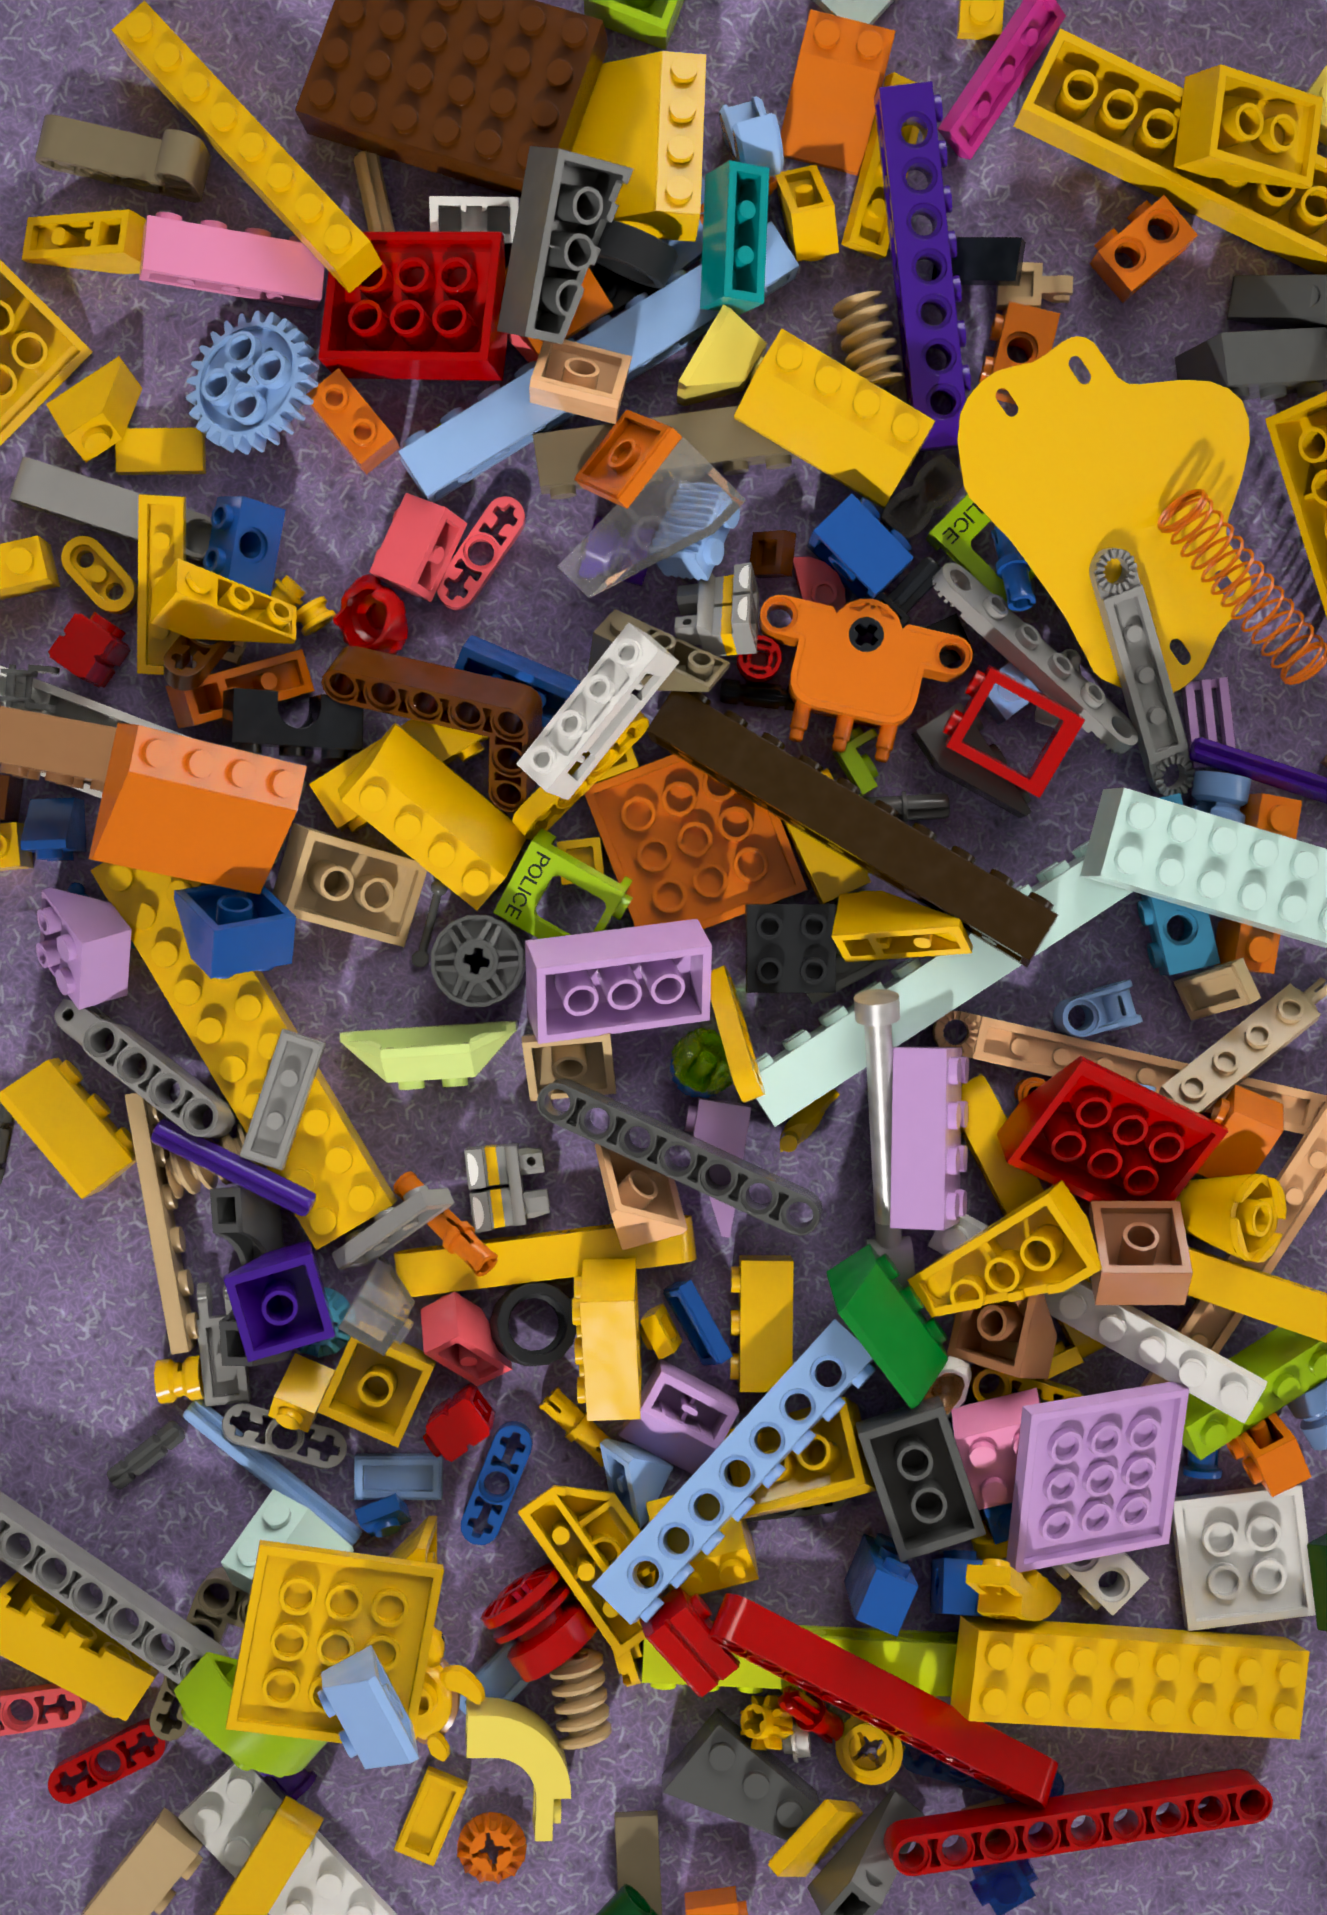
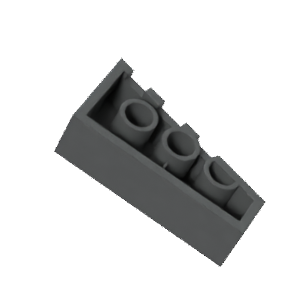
[497,146,634,344]

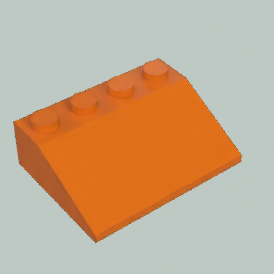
[89,723,307,895]

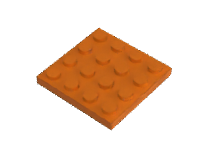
[584,754,807,929]

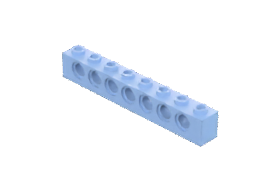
[592,1319,876,1625]

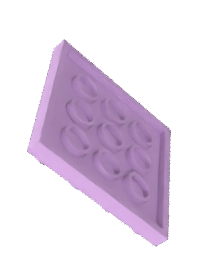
[1006,1381,1189,1573]

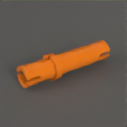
[393,1171,498,1277]

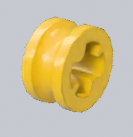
[296,596,336,636]

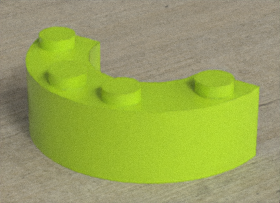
[174,1652,327,1778]

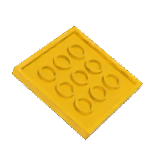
[226,1540,444,1743]

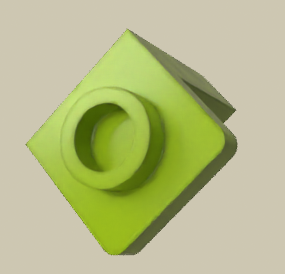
[832,726,879,796]

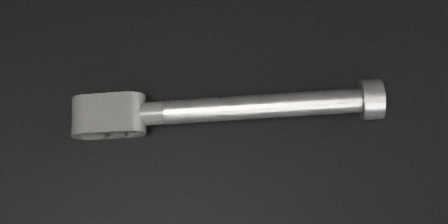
[854,989,915,1288]

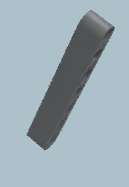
[537,1078,823,1236]

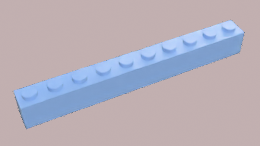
[398,221,799,503]

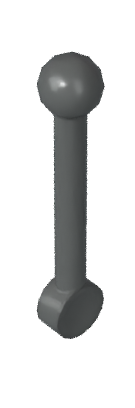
[412,879,448,967]

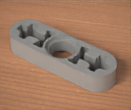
[222,1403,347,1470]

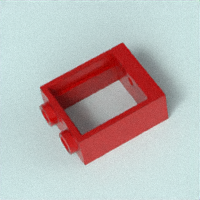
[942,665,1085,798]

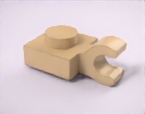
[996,262,1073,310]

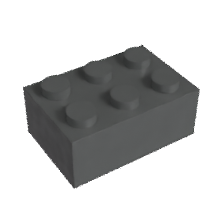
[855,1395,986,1562]

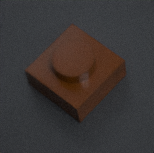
[750,530,796,578]

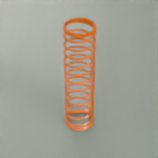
[1157,489,1327,685]

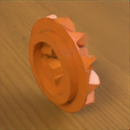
[457,1812,527,1884]

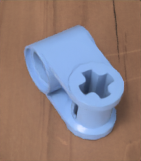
[1053,979,1143,1037]

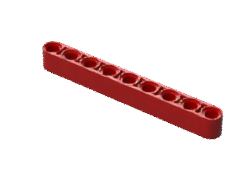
[708,1593,1059,1809]
[883,1769,1273,1876]

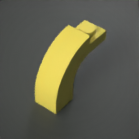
[465,1697,571,1841]

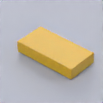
[115,427,206,475]
[394,1765,468,1867]

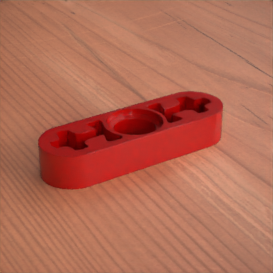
[48,1718,169,1804]

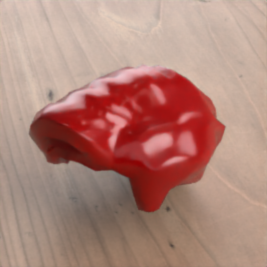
[333,574,408,655]

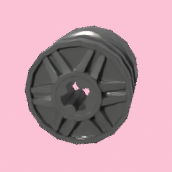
[431,915,526,1007]

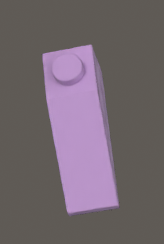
[685,1097,751,1238]

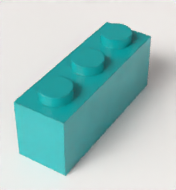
[700,160,770,315]

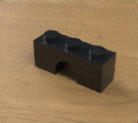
[222,688,364,760]

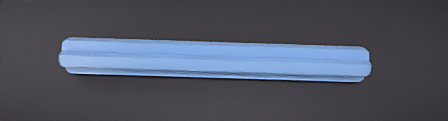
[183,1399,362,1546]

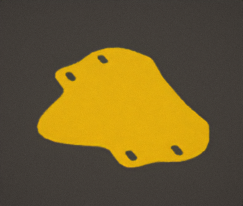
[957,336,1252,693]

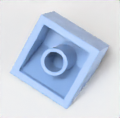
[317,1645,419,1769]

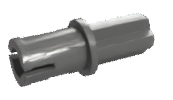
[863,791,950,824]

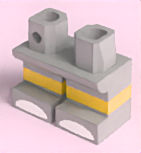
[675,562,759,657]
[464,1143,550,1233]

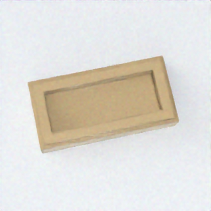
[1173,958,1261,1021]

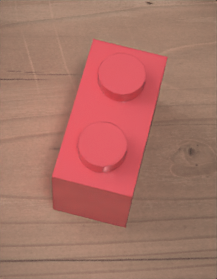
[369,493,468,602]

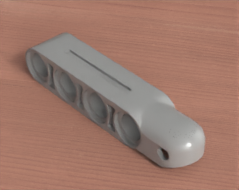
[9,457,212,561]
[54,999,235,1139]

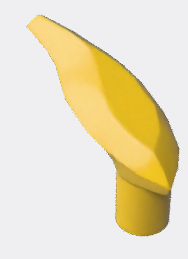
[780,1089,840,1152]

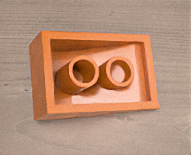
[780,9,896,176]

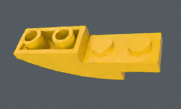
[965,1559,1062,1621]

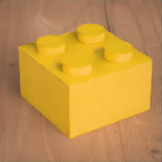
[317,1323,437,1448]

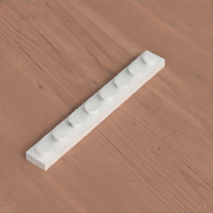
[928,1214,1267,1424]

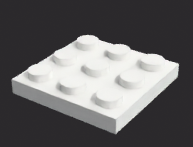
[1172,1484,1316,1631]

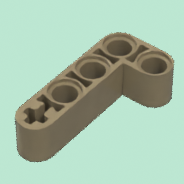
[35,114,211,203]
[149,1567,250,1741]

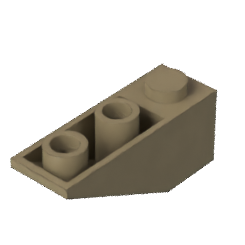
[588,609,730,692]

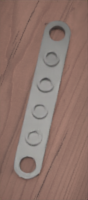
[1089,548,1195,796]
[932,562,1138,755]

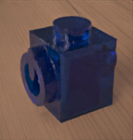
[969,1859,1039,1915]

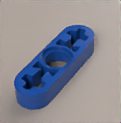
[461,1421,533,1545]

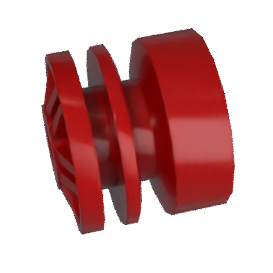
[480,1562,598,1682]

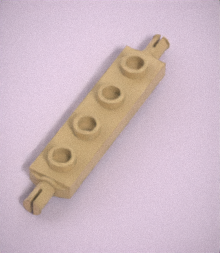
[1159,978,1327,1114]

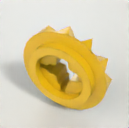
[835,1716,905,1785]

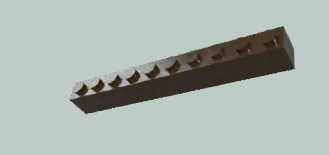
[647,691,1058,968]

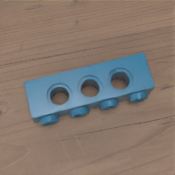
[1137,793,1220,975]

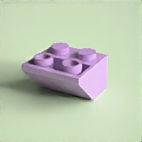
[36,888,132,1010]
[618,1359,739,1475]

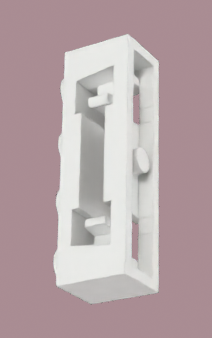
[516,623,680,800]

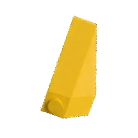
[907,1180,1102,1317]

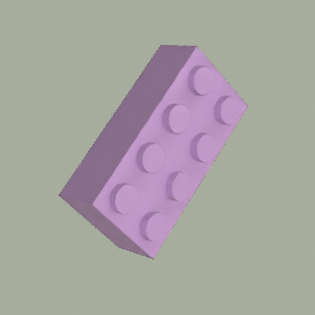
[525,919,712,1044]
[890,1046,969,1231]

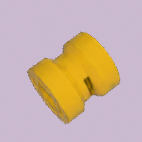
[154,1355,204,1404]

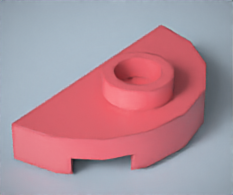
[793,556,846,613]

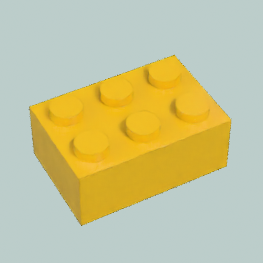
[572,1258,642,1421]

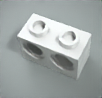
[1051,1552,1150,1616]

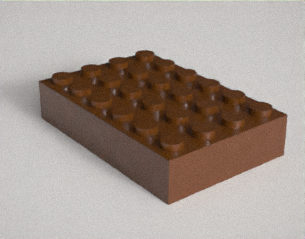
[295,0,609,198]

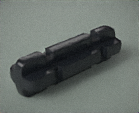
[720,679,795,711]

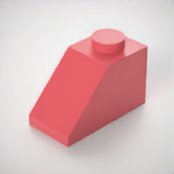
[420,1291,512,1386]

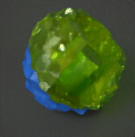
[670,1028,733,1098]

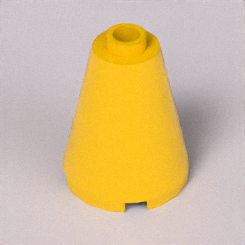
[1175,1173,1287,1263]

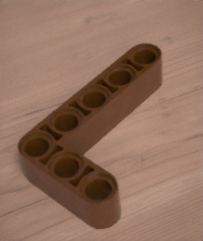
[321,646,543,812]

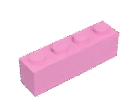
[139,212,325,309]

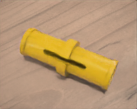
[538,1386,611,1467]

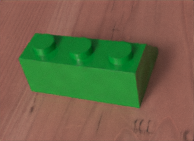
[826,1243,949,1410]

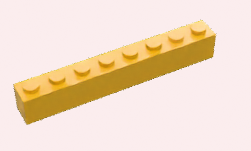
[111,0,382,293]

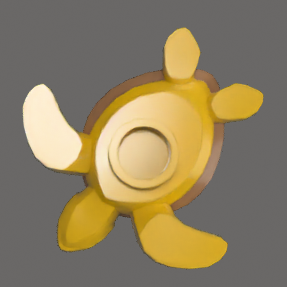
[415,1627,485,1761]

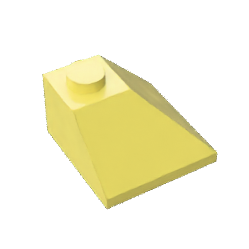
[677,304,767,406]

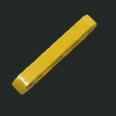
[512,711,649,840]
[711,965,765,1103]

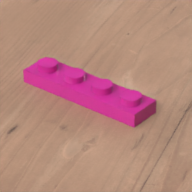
[937,0,1066,160]

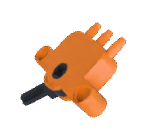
[759,557,973,763]

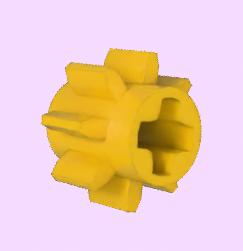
[740,1695,793,1751]

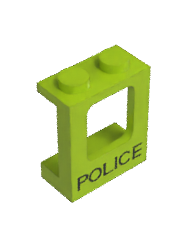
[925,494,1035,603]
[493,828,633,939]

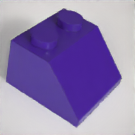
[223,1240,336,1362]

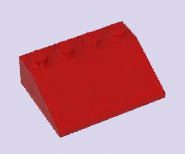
[318,232,507,381]
[997,1056,1229,1202]

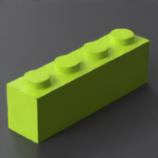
[1182,1327,1327,1461]

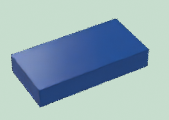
[663,1280,733,1366]

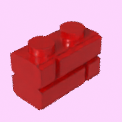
[48,612,131,688]
[423,1383,495,1462]
[639,1586,740,1697]

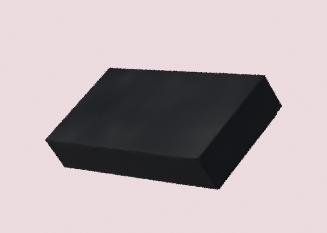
[932,237,1026,286]

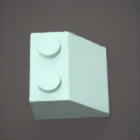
[221,1489,354,1594]

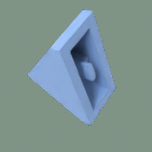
[600,1438,673,1527]

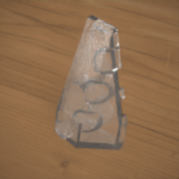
[557,436,746,598]

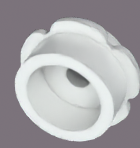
[783,1717,811,1763]

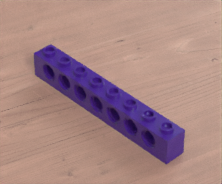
[874,81,971,453]

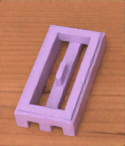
[1182,677,1235,769]

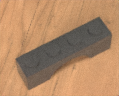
[210,1186,292,1366]

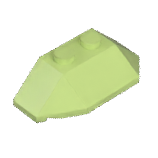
[340,1020,518,1090]

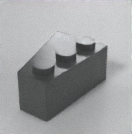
[1175,327,1327,400]
[662,1708,820,1840]

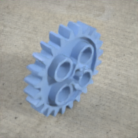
[186,311,319,455]

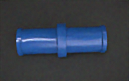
[991,526,1036,611]

